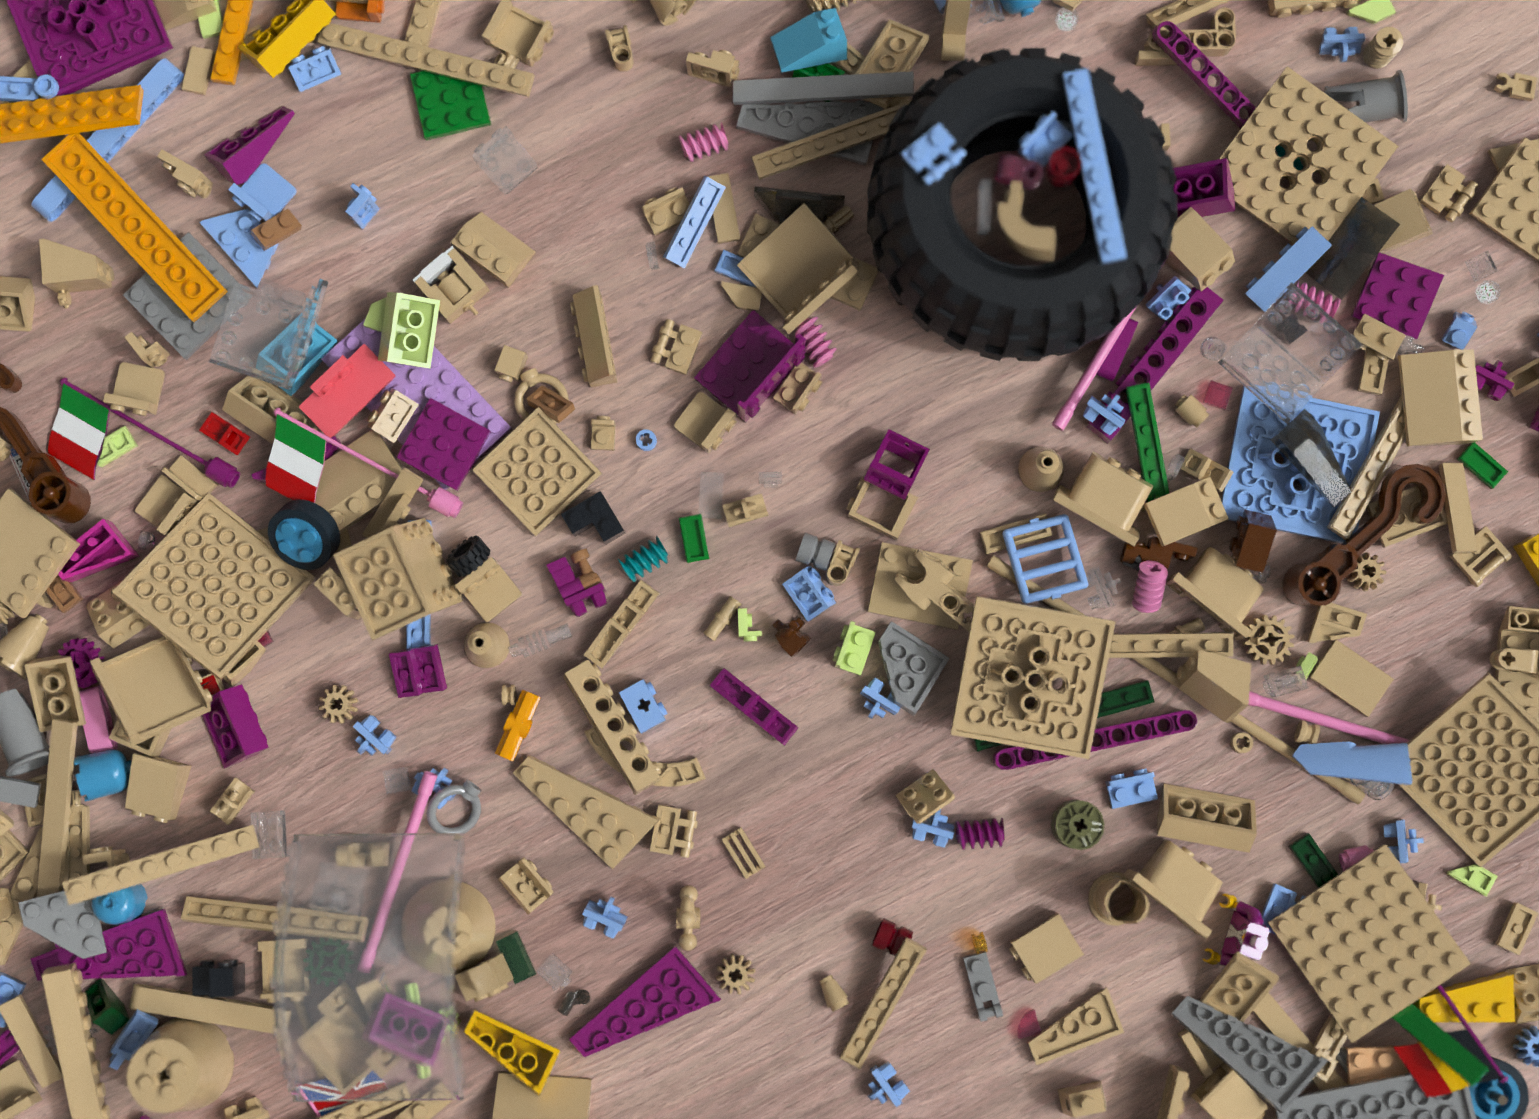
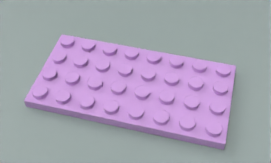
[322,318,512,490]

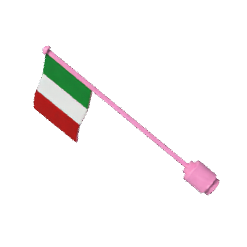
[265,408,464,518]

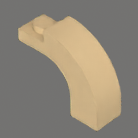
[998,181,1056,261]

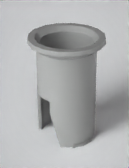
[1324,70,1408,123]
[0,689,50,777]

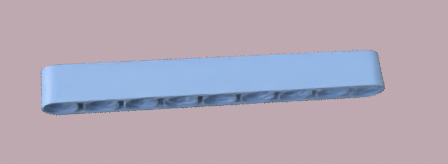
[31,58,184,222]

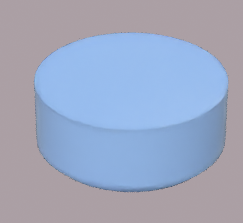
[34,75,59,99]

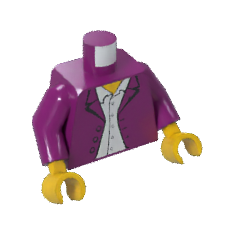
[1202,894,1269,966]

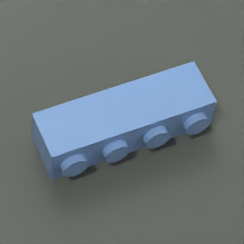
[1245,226,1332,312]

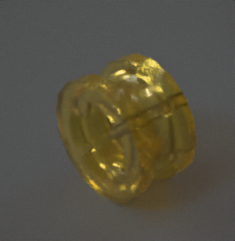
[971,932,988,955]

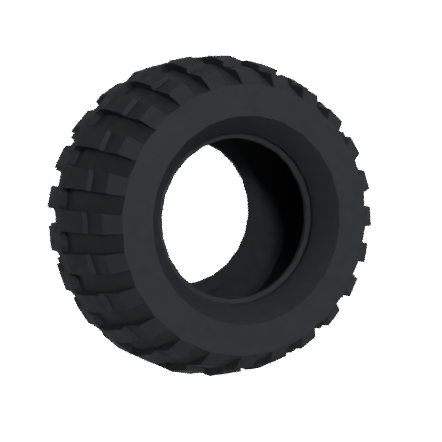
[867,48,1177,361]

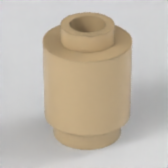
[1175,394,1209,428]

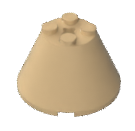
[401,880,495,975]

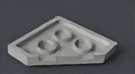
[878,621,950,716]
[19,891,107,959]

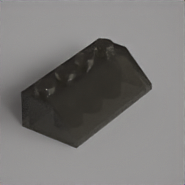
[1305,197,1400,300]

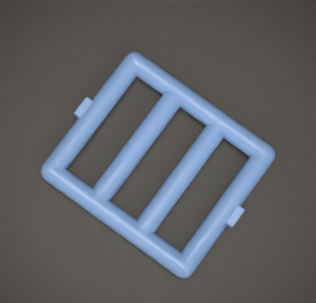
[1002,514,1088,604]

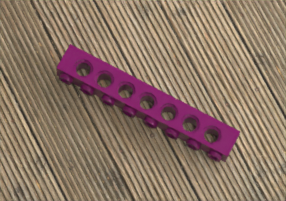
[1087,286,1224,444]

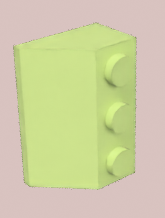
[378,292,440,368]

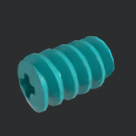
[618,536,668,582]

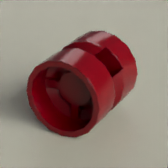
[1045,147,1081,187]
[871,918,914,956]

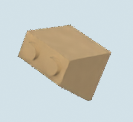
[1357,188,1433,254]
[1165,207,1235,292]
[39,238,114,293]
[1177,649,1251,723]
[125,754,191,823]
[1191,1063,1268,1119]

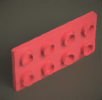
[299,344,396,438]

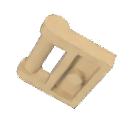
[1449,526,1512,587]

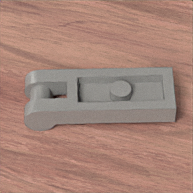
[963,952,1003,1022]

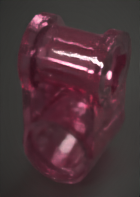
[994,154,1043,189]

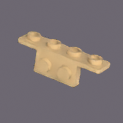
[363,468,423,538]

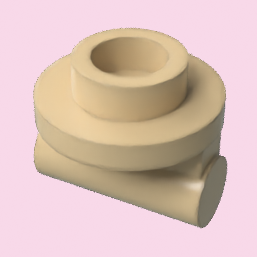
[494,52,520,69]

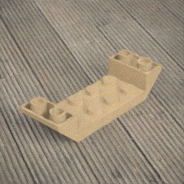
[1495,606,1539,723]

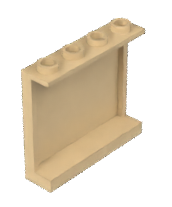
[90,636,213,746]

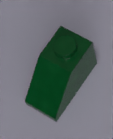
[84,978,130,1035]

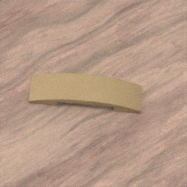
[1310,1014,1347,1082]

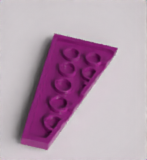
[30,909,187,981]
[569,946,721,1057]

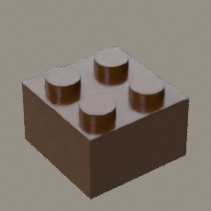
[1229,509,1277,573]

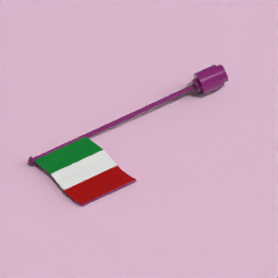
[48,378,240,488]

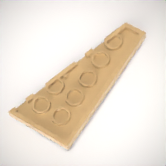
[513,755,660,869]

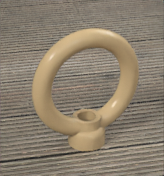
[514,368,569,424]

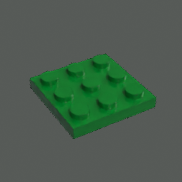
[410,71,491,140]

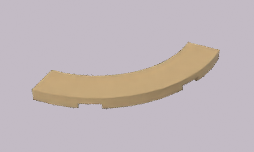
[584,725,706,787]

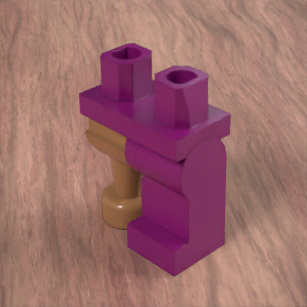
[547,549,607,617]

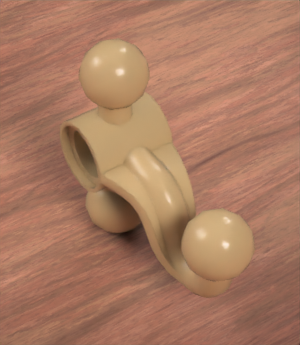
[676,885,700,951]

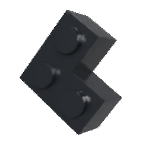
[561,491,626,545]
[192,959,245,997]

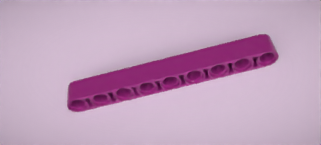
[993,710,1197,770]

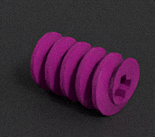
[955,818,1005,850]

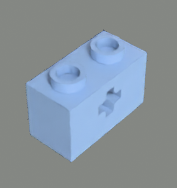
[619,679,668,733]

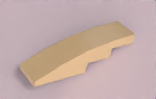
[584,580,660,669]

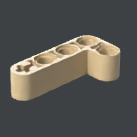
[941,0,971,61]
[1144,7,1236,57]

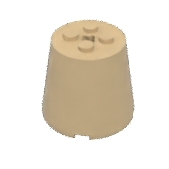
[127,1017,234,1113]

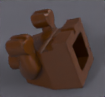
[772,618,812,657]

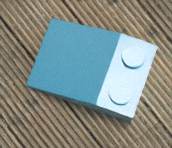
[771,8,847,73]
[255,313,338,396]

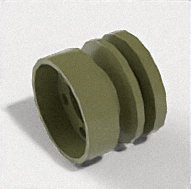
[1050,800,1105,850]

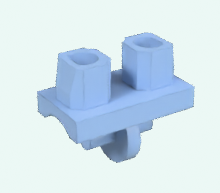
[1319,27,1365,62]
[1145,276,1192,320]
[1083,394,1125,435]
[860,678,900,719]
[353,715,397,756]
[412,767,456,809]
[912,809,954,848]
[1384,819,1424,863]
[582,897,628,938]
[868,1062,910,1108]

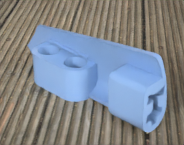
[1292,742,1412,785]

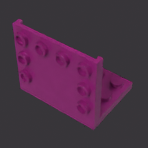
[694,310,806,423]

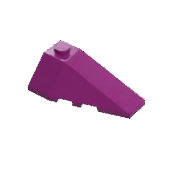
[204,106,295,185]

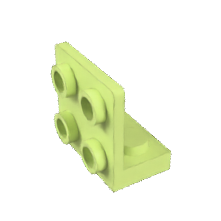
[832,621,876,676]

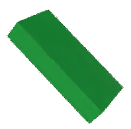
[1457,442,1508,489]
[679,514,709,563]

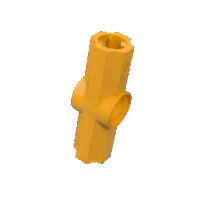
[495,690,541,761]

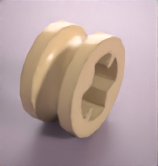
[502,685,516,705]
[1230,732,1253,753]

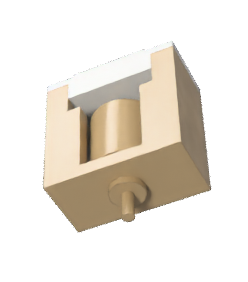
[413,246,490,324]

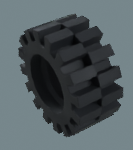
[446,535,491,577]

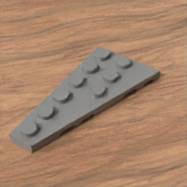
[736,101,883,166]
[1171,996,1329,1114]

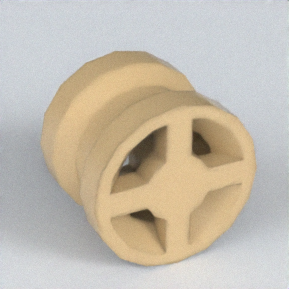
[1294,720,1320,744]

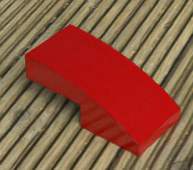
[199,412,250,456]

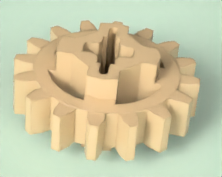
[1243,615,1295,665]

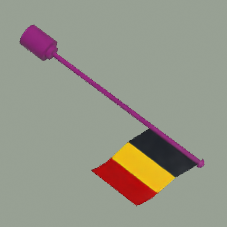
[1393,985,1508,1097]

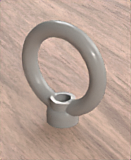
[427,780,481,837]

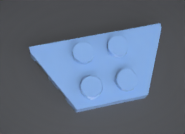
[200,209,279,288]

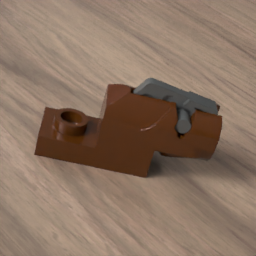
[1120,536,1198,571]

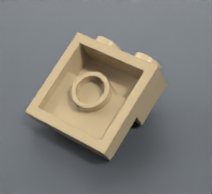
[686,50,740,88]
[157,149,213,199]

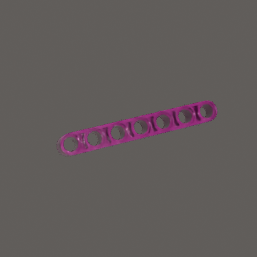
[1152,21,1256,129]

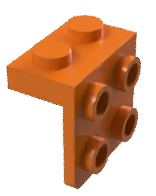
[336,0,385,23]

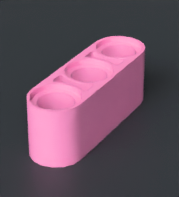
[79,686,118,753]

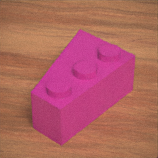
[58,519,140,582]

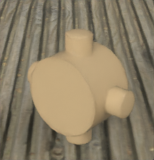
[58,290,71,308]

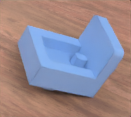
[1442,311,1477,350]

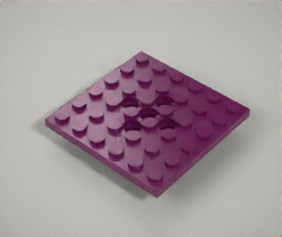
[6,0,174,100]

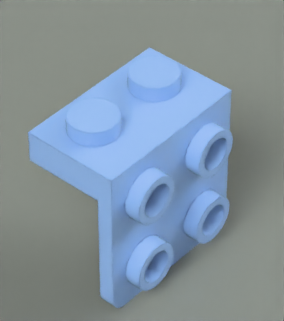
[228,163,297,221]

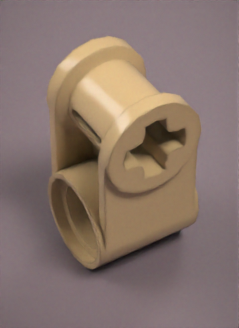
[605,25,634,72]
[826,540,860,586]
[1490,648,1539,674]

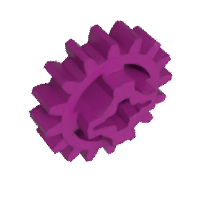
[58,638,104,688]

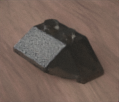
[754,186,845,224]

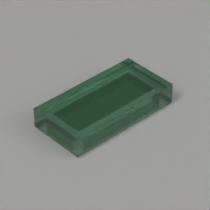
[496,931,537,984]

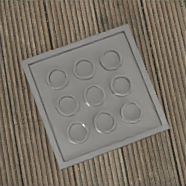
[123,232,252,360]

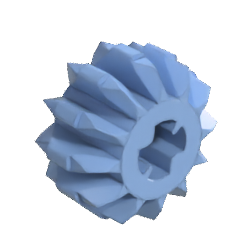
[1513,1026,1539,1067]

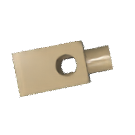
[1058,1081,1106,1118]

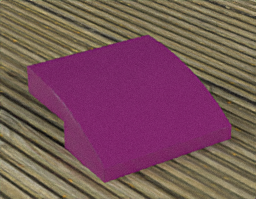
[389,644,447,698]

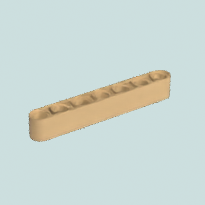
[129,984,292,1035]

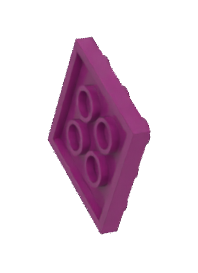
[1351,252,1444,340]
[396,398,491,491]

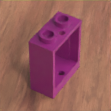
[863,429,930,500]

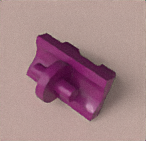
[1476,360,1515,401]

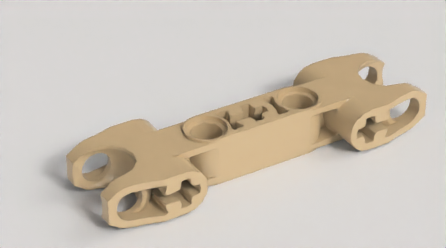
[894,549,1042,680]

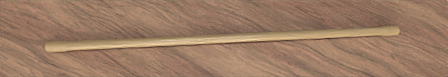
[986,555,1366,805]

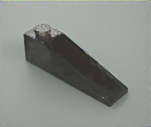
[1270,409,1351,508]

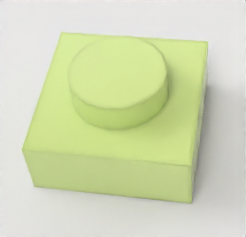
[1296,652,1318,680]

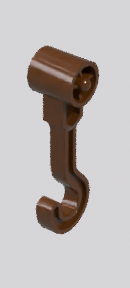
[0,363,91,524]
[1282,464,1446,606]

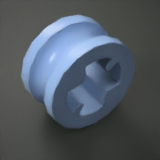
[636,429,657,451]

